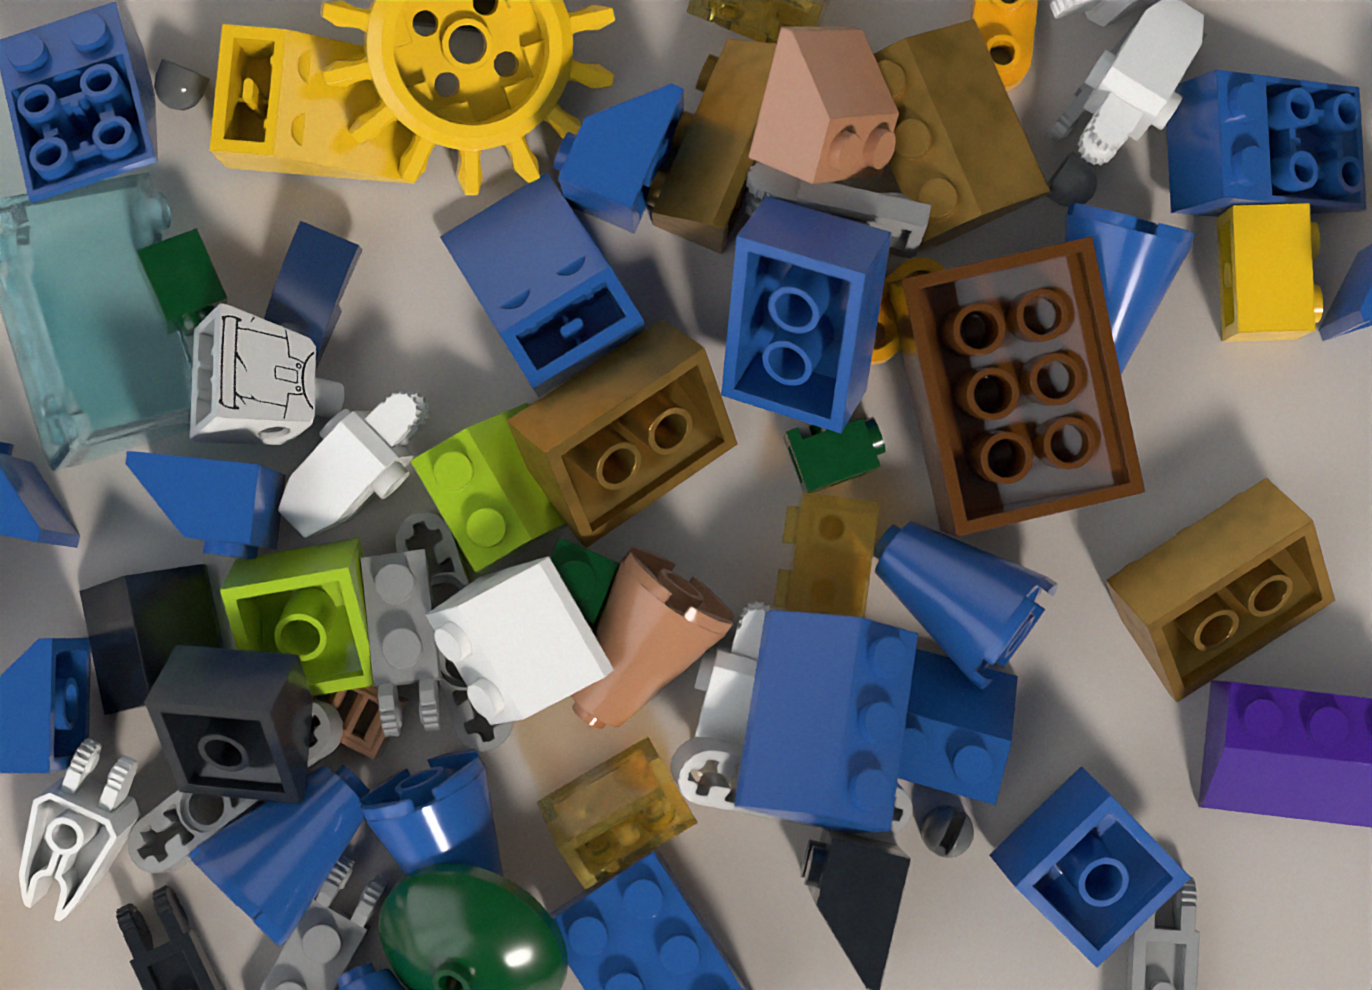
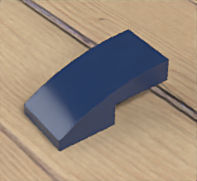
[264,220,363,368]

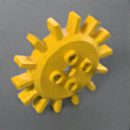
[320,0,615,195]

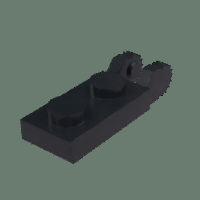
[116,885,223,990]

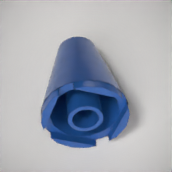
[1064,202,1195,375]
[872,521,1058,689]
[360,749,504,877]
[188,765,370,947]

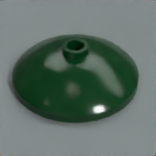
[379,863,568,990]

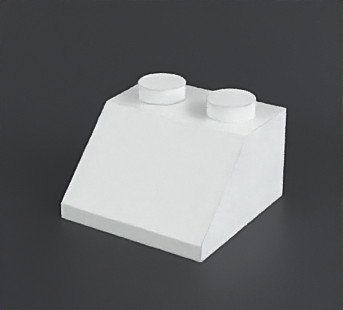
[425,556,614,725]

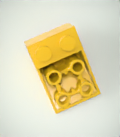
[209,24,413,184]

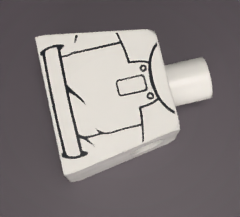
[190,303,344,445]

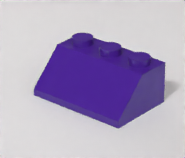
[1198,680,1372,828]

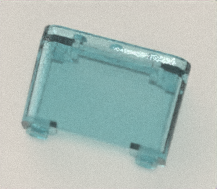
[0,172,193,471]

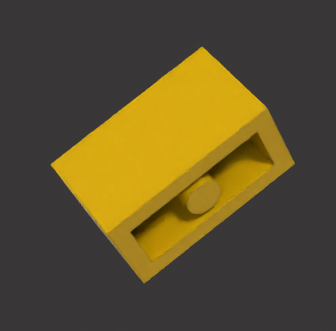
[1216,203,1323,342]

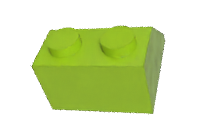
[410,402,567,575]
[220,537,374,696]

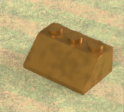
[873,19,1051,247]
[646,39,777,254]
[507,319,738,548]
[1105,477,1336,703]

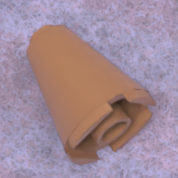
[571,545,734,729]

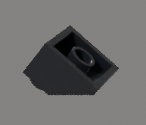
[144,645,313,804]
[801,828,911,990]

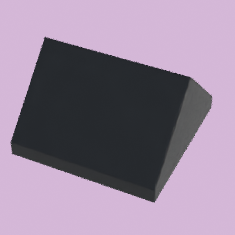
[79,564,224,715]

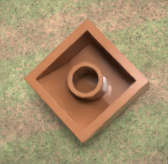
[748,26,899,184]

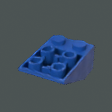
[0,1,158,203]
[1166,69,1367,217]
[440,172,645,397]

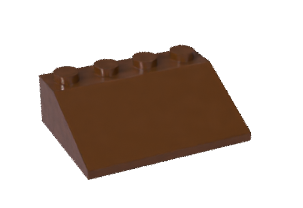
[887,236,1145,537]

